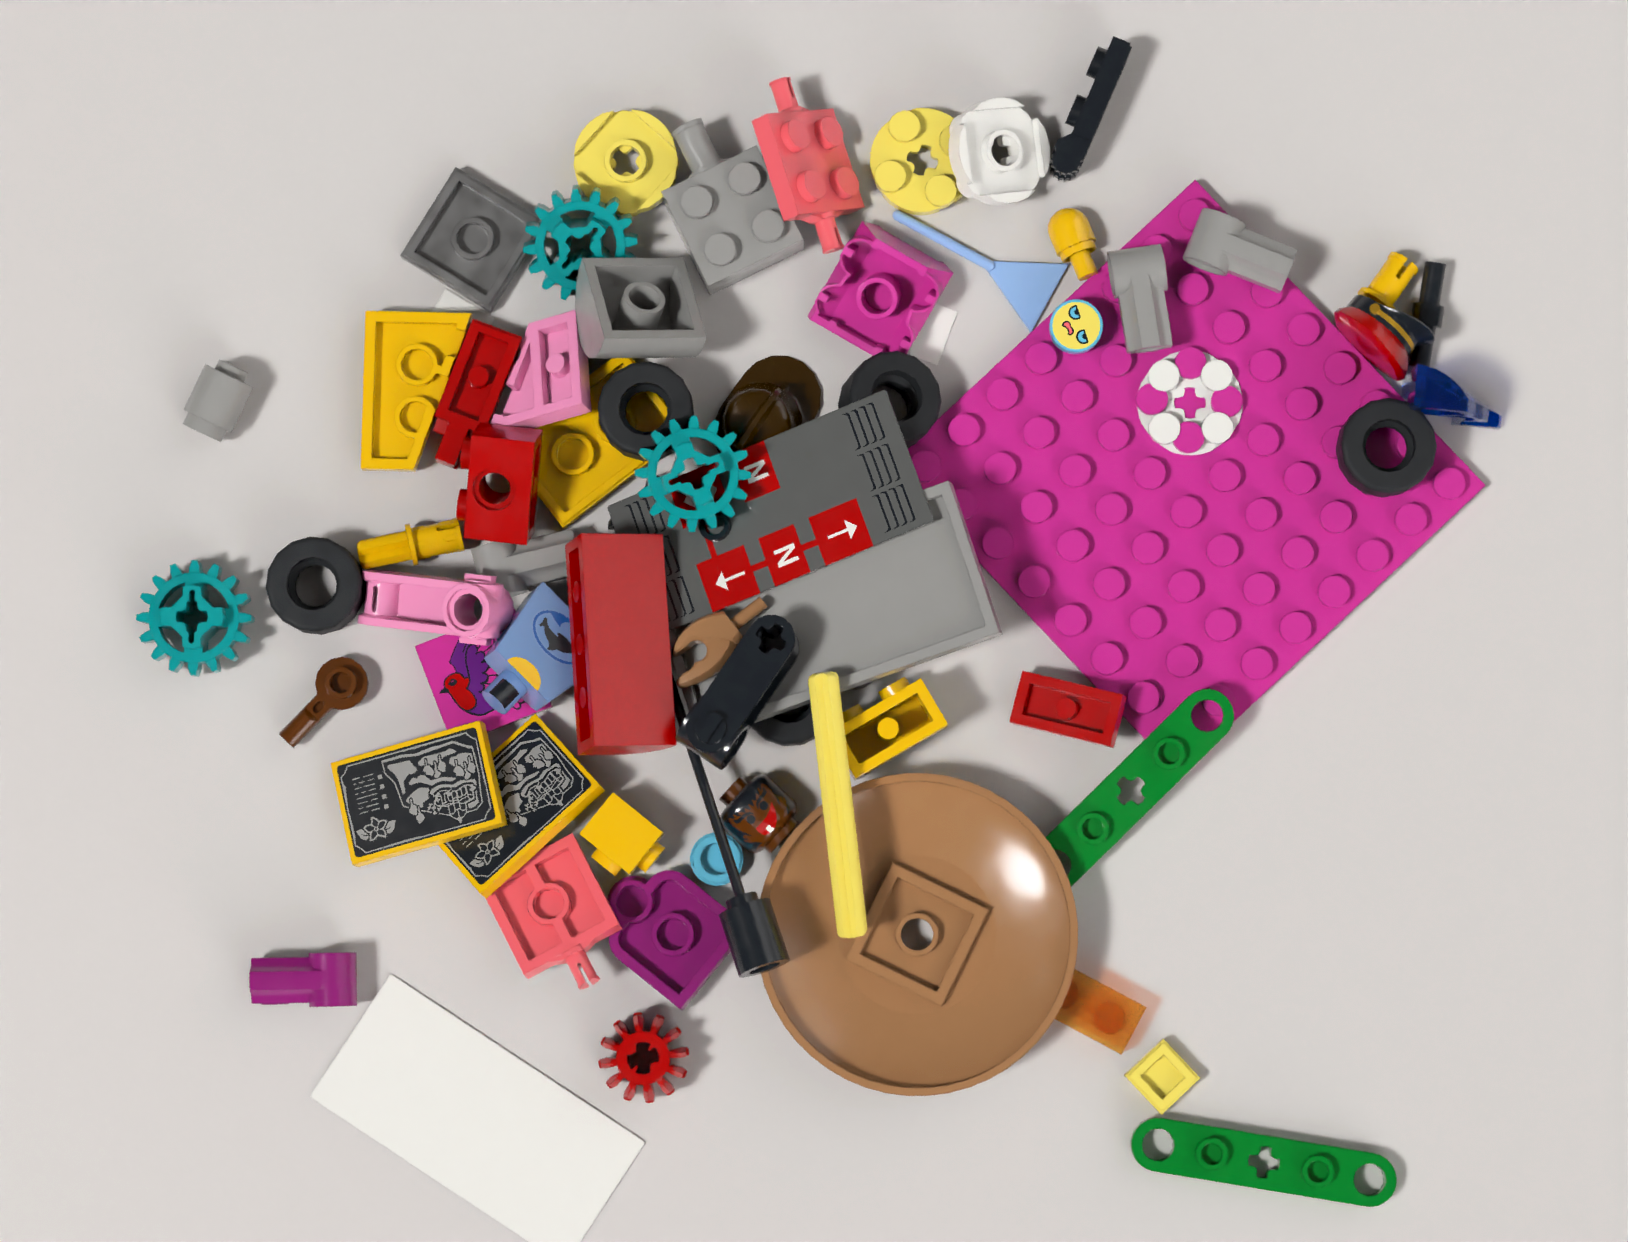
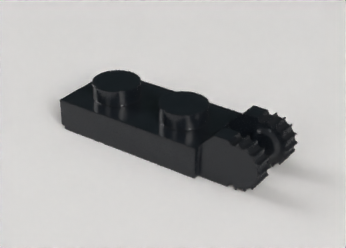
[1049,36,1132,182]

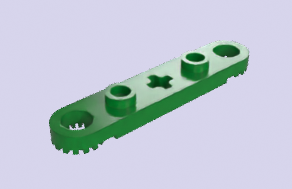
[1046,689,1234,887]
[1130,1117,1397,1207]

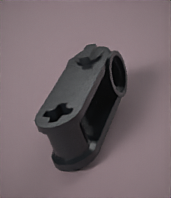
[676,615,799,770]

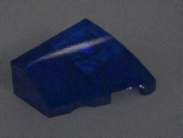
[1401,364,1502,430]

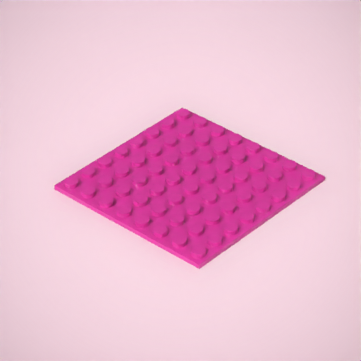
[908,180,1486,739]

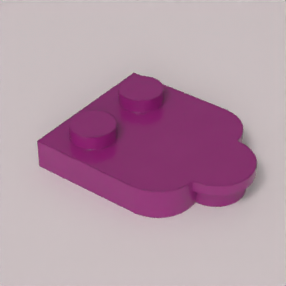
[607,870,730,1011]

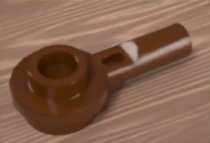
[279,657,369,748]

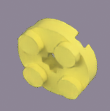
[870,108,963,216]
[573,109,679,217]

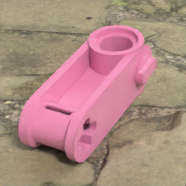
[358,570,514,646]

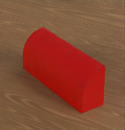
[565,533,677,755]

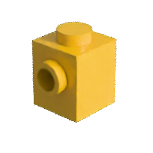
[579,792,665,876]

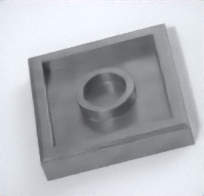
[400,167,541,313]

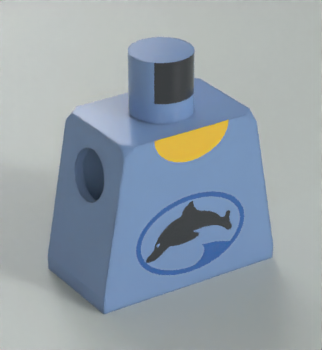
[482,582,574,715]

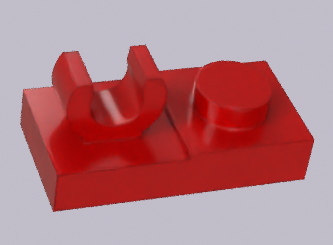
[1009,671,1127,748]

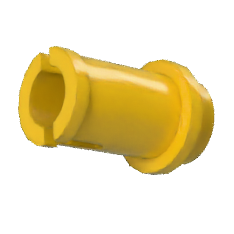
[1358,252,1419,309]

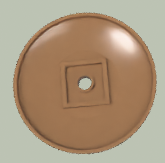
[760,773,1078,1096]

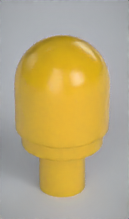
[1048,208,1098,281]

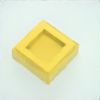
[1124,1039,1200,1115]

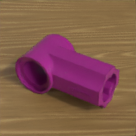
[249,952,357,1007]

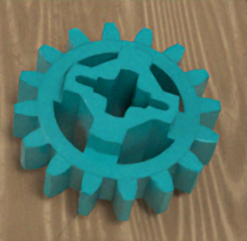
[523,185,638,300]
[634,416,751,532]
[136,560,255,677]

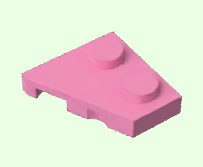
[491,310,592,428]

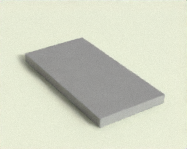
[669,481,1003,723]

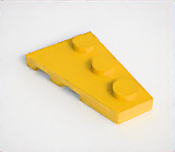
[361,311,473,472]

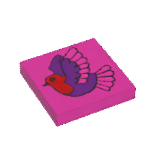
[415,609,553,733]

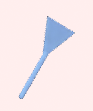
[892,210,1068,333]

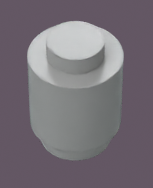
[183,359,253,442]

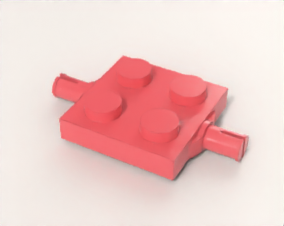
[752,77,865,254]
[486,833,622,990]

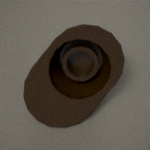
[715,356,821,453]

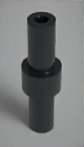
[1408,261,1446,369]

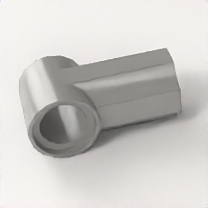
[1182,208,1298,293]
[1107,244,1173,354]
[471,529,575,597]

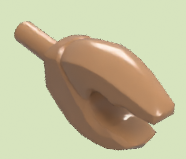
[672,597,768,688]

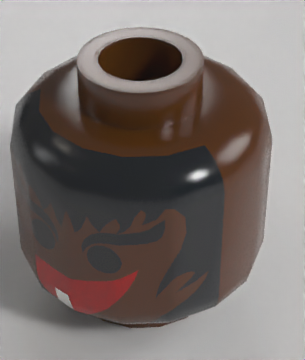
[719,775,799,854]

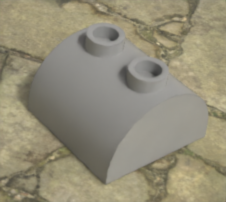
[575,258,707,359]

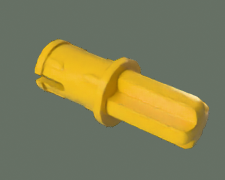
[356,518,464,569]

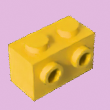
[843,677,948,781]

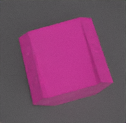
[807,221,953,356]

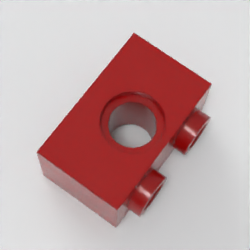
[456,422,543,545]

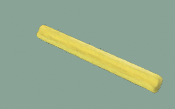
[808,671,867,938]

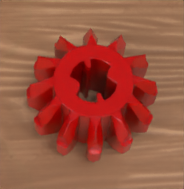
[598,1012,690,1103]

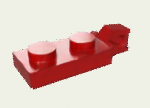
[433,319,523,470]

